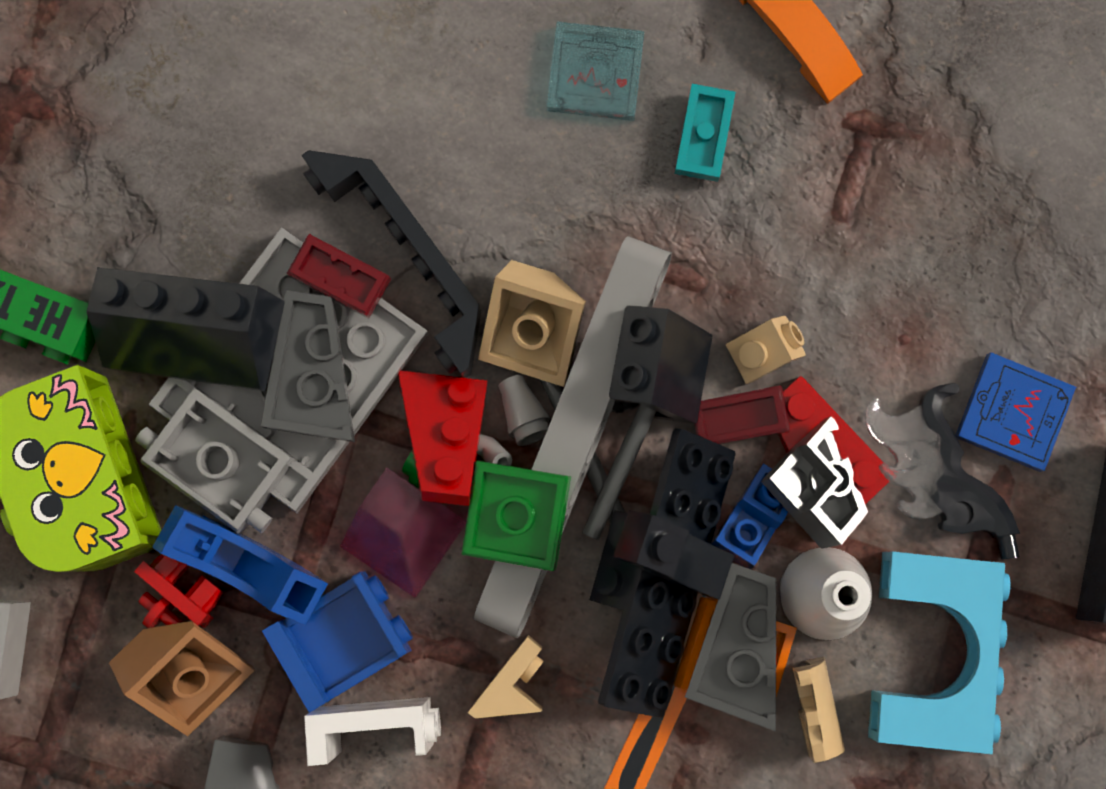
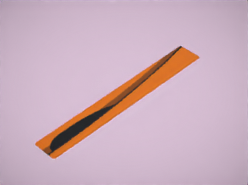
[604,563,735,789]

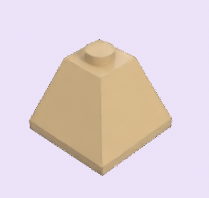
[478,260,586,387]

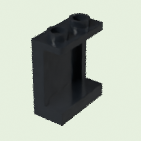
[609,305,713,424]

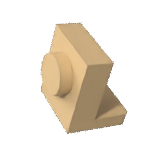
[726,316,806,384]

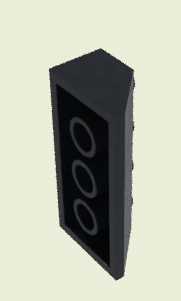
[87,267,285,391]

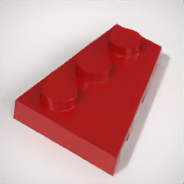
[398,370,488,506]

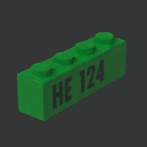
[0,270,95,365]

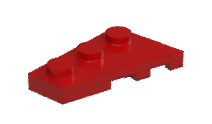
[778,376,896,504]

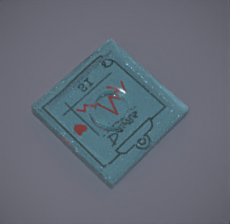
[547,21,645,121]

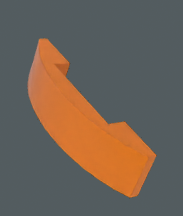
[739,0,863,104]

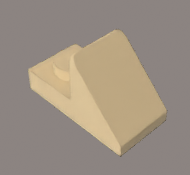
[468,635,544,719]

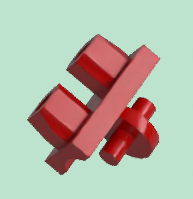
[134,554,223,629]

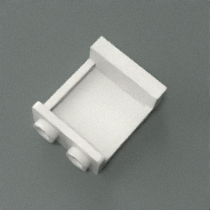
[304,697,441,766]

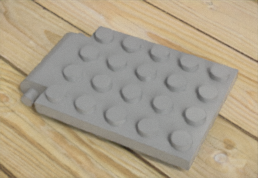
[135,227,429,534]

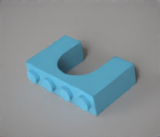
[868,551,1010,755]

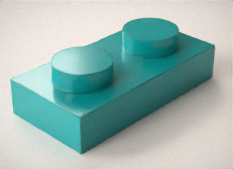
[674,84,736,182]

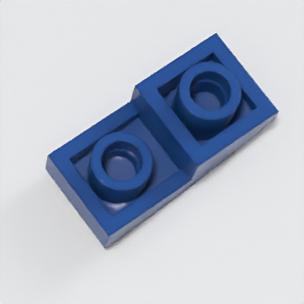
[711,463,788,569]

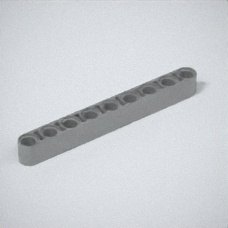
[474,236,672,638]

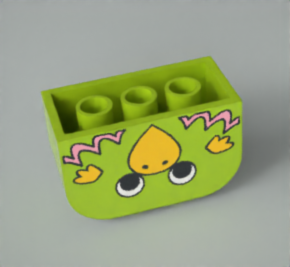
[0,365,161,572]

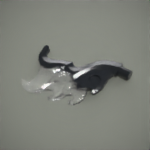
[865,383,1020,560]

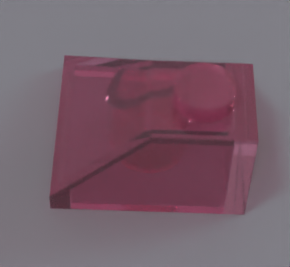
[340,468,467,598]

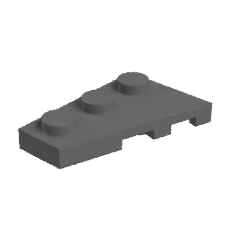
[261,290,355,443]
[685,563,776,732]

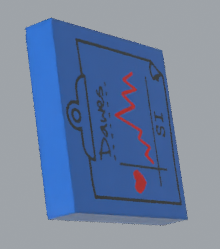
[955,352,1076,472]

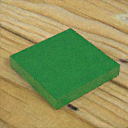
[461,461,571,571]

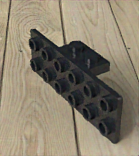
[589,428,736,718]

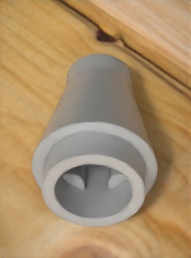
[498,375,551,446]

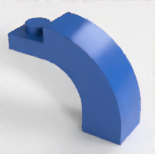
[152,505,328,625]

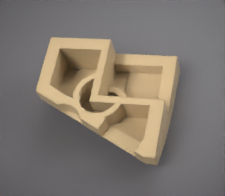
[792,657,845,763]

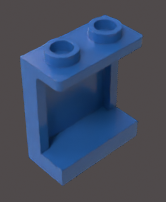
[262,571,413,713]

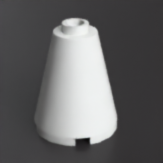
[780,547,872,640]

